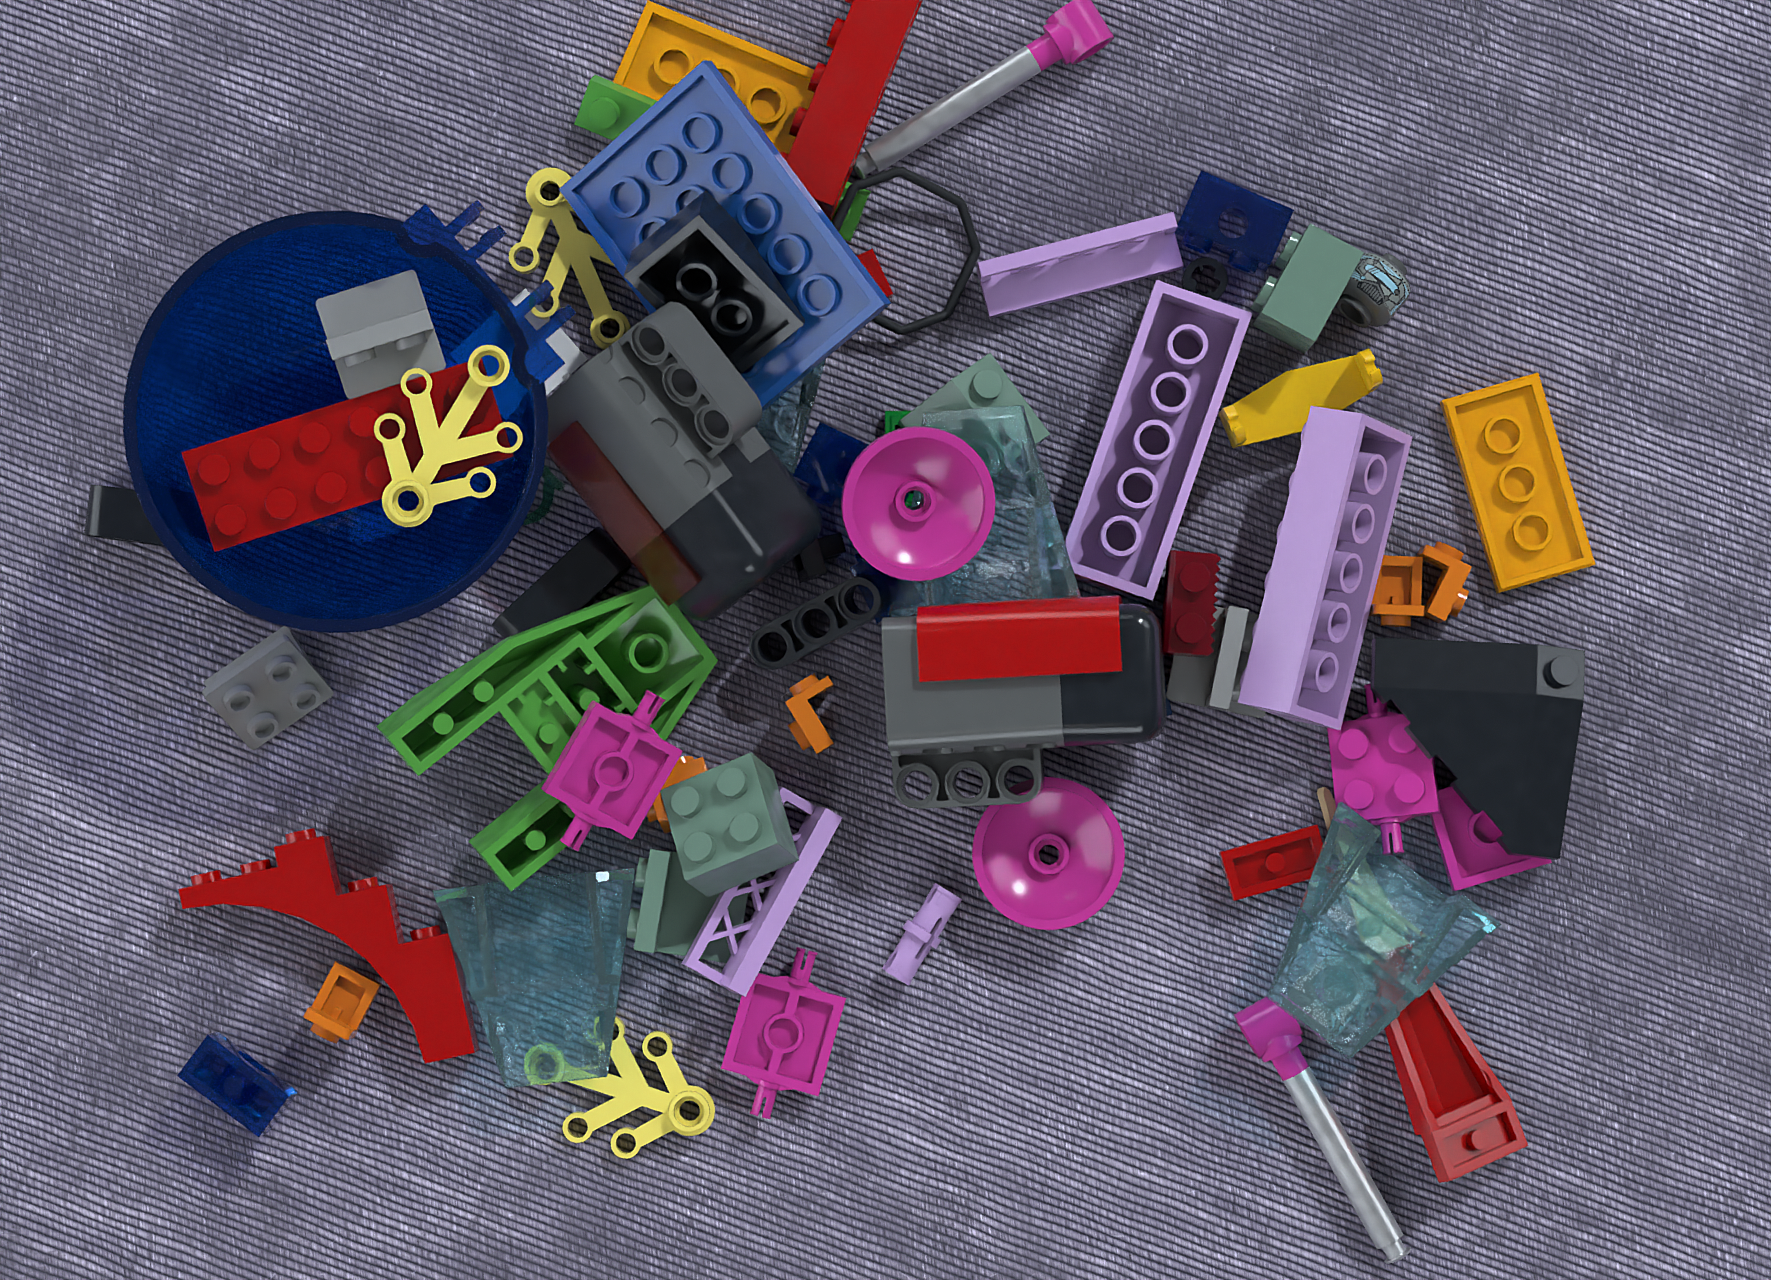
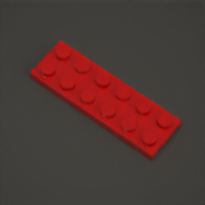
[181,358,514,552]

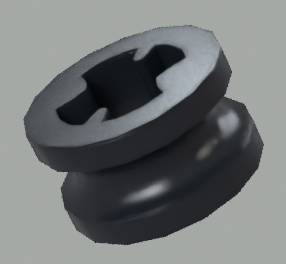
[1181,257,1228,301]

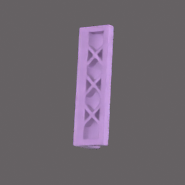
[976,212,1183,319]
[681,786,843,997]

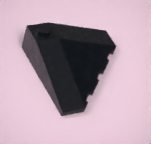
[1370,637,1585,860]

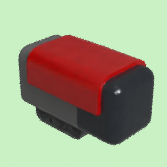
[881,595,1167,809]

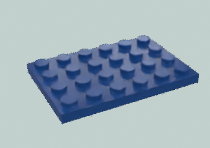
[559,60,891,412]

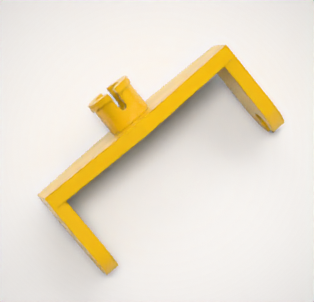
[1218,348,1383,448]

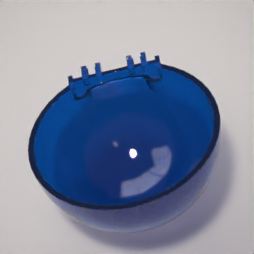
[123,200,576,633]

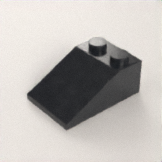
[624,190,805,375]

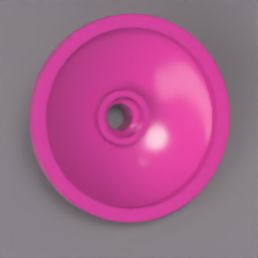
[841,426,995,581]
[972,777,1125,930]

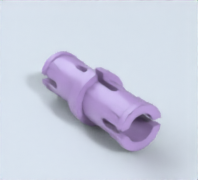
[882,883,962,985]

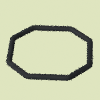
[832,167,981,335]

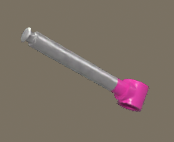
[853,0,1115,179]
[1234,990,1411,1264]

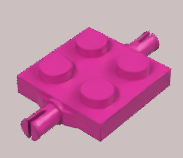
[1327,684,1441,856]
[541,689,683,851]
[721,947,846,1119]

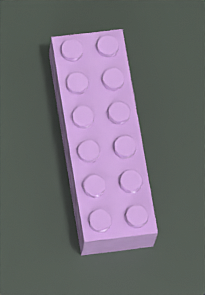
[1054,280,1252,604]
[1238,406,1412,730]

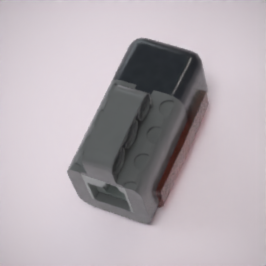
[529,302,822,622]

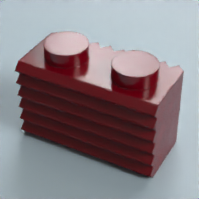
[1161,550,1221,658]

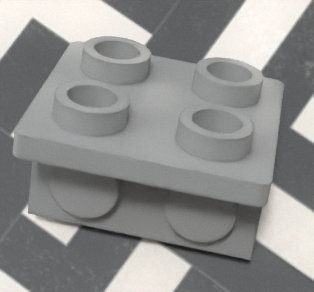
[316,270,446,399]
[1166,606,1266,718]
[202,625,334,750]

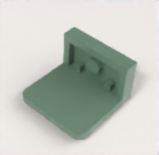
[626,848,749,963]

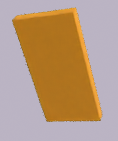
[613,0,814,154]
[1440,373,1596,594]

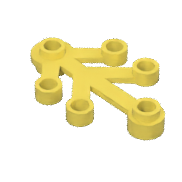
[509,168,631,350]
[374,345,523,527]
[524,1015,715,1159]

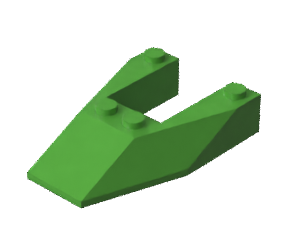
[376,581,718,892]

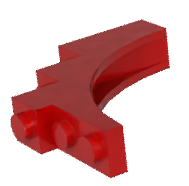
[178,828,480,1064]

